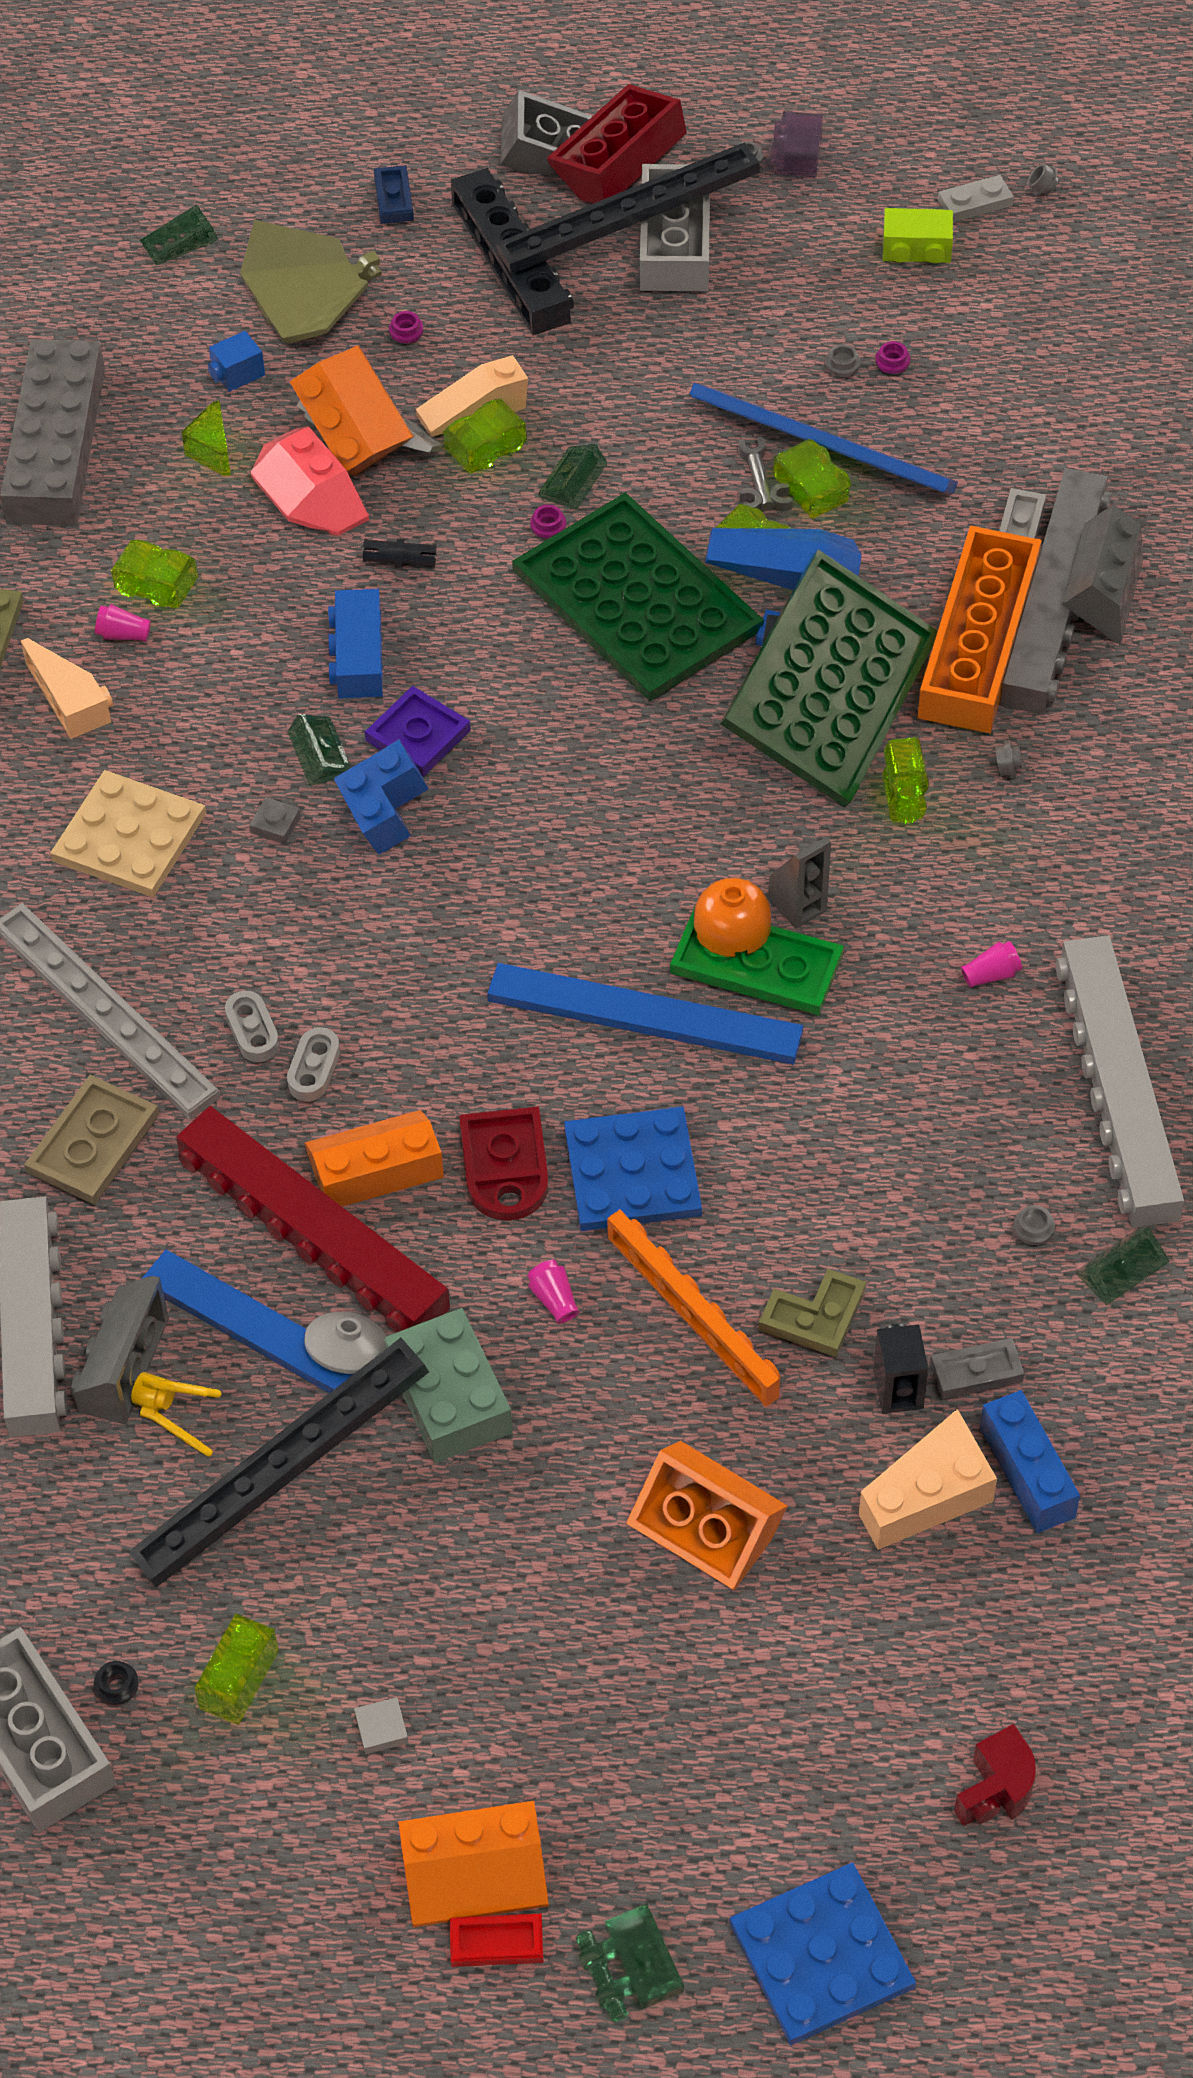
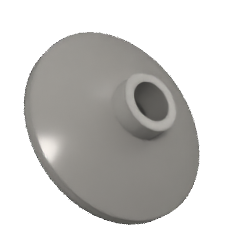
[304,1312,386,1374]

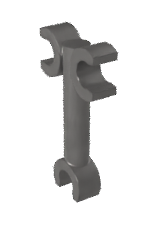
[738,437,793,517]

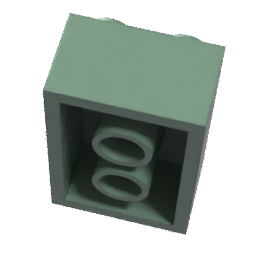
[384,1308,513,1464]

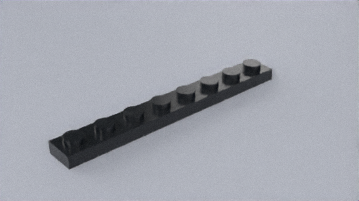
[496,142,760,274]
[128,1337,429,1588]

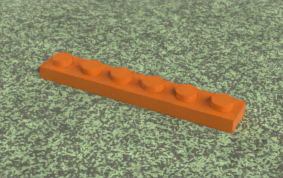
[607,1209,781,1407]

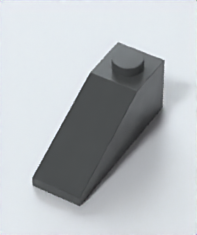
[768,837,831,929]

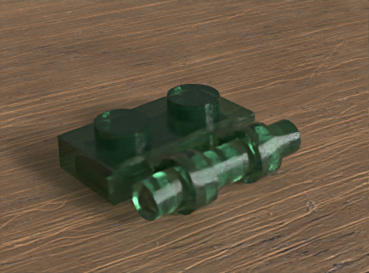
[575,1904,684,2022]

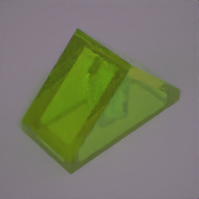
[181,401,231,476]

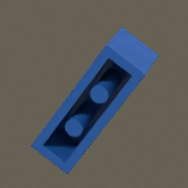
[328,589,383,699]
[980,1390,1080,1533]

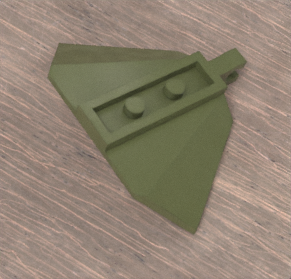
[240,220,382,343]

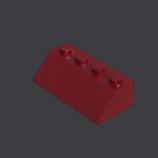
[547,84,687,203]

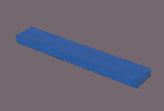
[142,1249,353,1393]

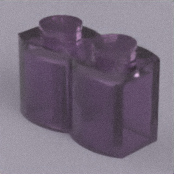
[771,111,823,177]

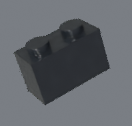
[873,1323,929,1414]

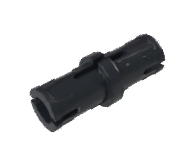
[363,538,437,568]

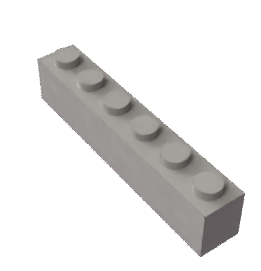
[0,1196,67,1438]

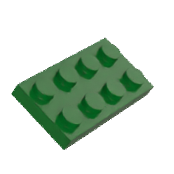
[670,904,844,1016]

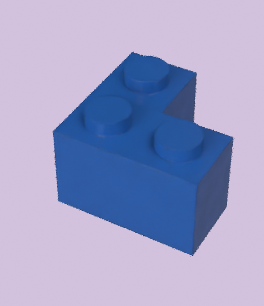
[334,740,429,854]

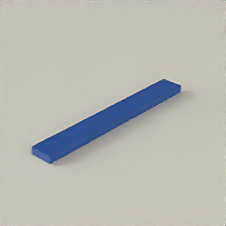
[690,383,958,494]
[487,963,804,1065]

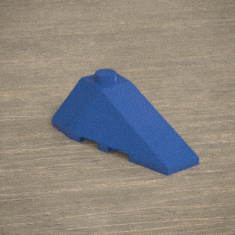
[705,528,862,590]

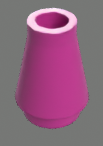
[95,604,151,642]
[961,941,1022,988]
[527,1259,580,1324]

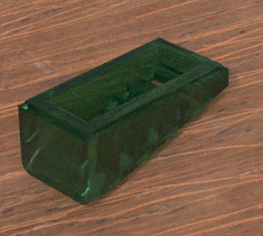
[140,204,219,266]

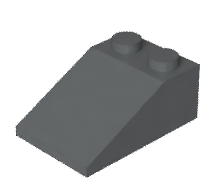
[501,90,592,174]

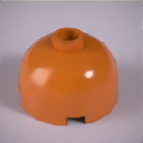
[694,878,771,957]

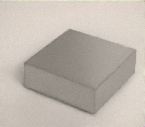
[354,1697,409,1755]

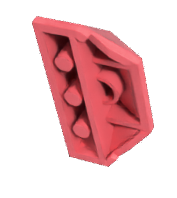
[250,426,369,536]

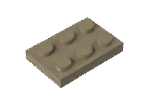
[24,1075,159,1205]

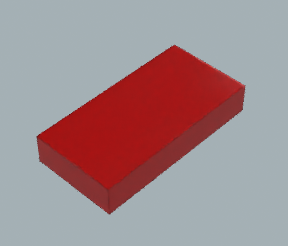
[450,1913,544,1967]

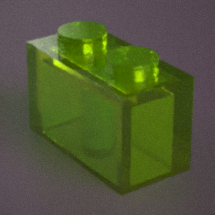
[194,1613,279,1726]

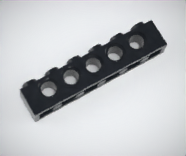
[451,168,574,336]

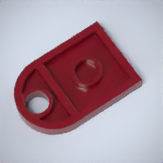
[459,1106,549,1221]

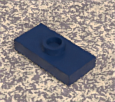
[373,165,414,224]

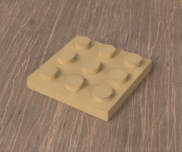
[50,770,206,898]

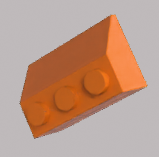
[289,345,414,475]
[305,1110,444,1207]
[626,1441,788,1590]
[398,1801,549,1928]

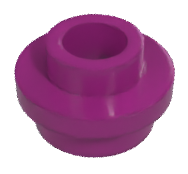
[389,311,424,343]
[875,341,911,374]
[530,505,566,539]

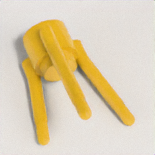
[131,1372,222,1457]

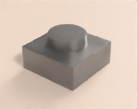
[249,797,301,844]

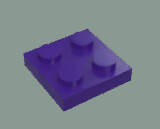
[365,686,471,777]

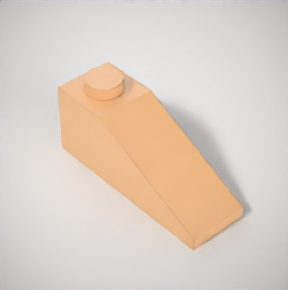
[416,355,528,437]
[21,638,113,739]

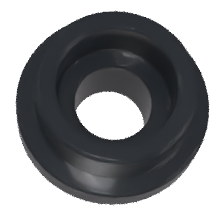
[94,1661,139,1705]

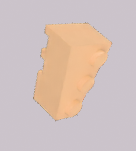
[859,1409,997,1550]

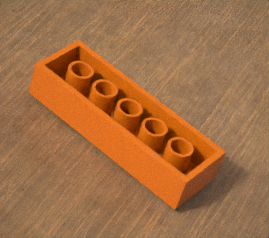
[918,525,1042,734]

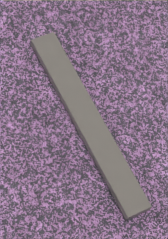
[0,903,220,1120]

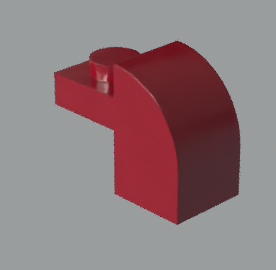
[954,1723,1036,1826]

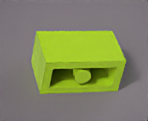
[883,208,953,263]

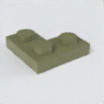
[759,1269,867,1358]

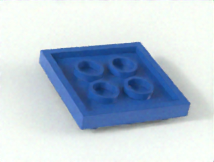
[564,1106,702,1231]
[729,1862,916,2046]

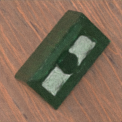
[538,444,607,510]
[288,714,351,786]
[1075,1226,1170,1305]

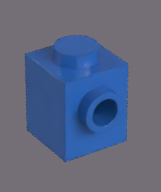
[208,331,265,392]

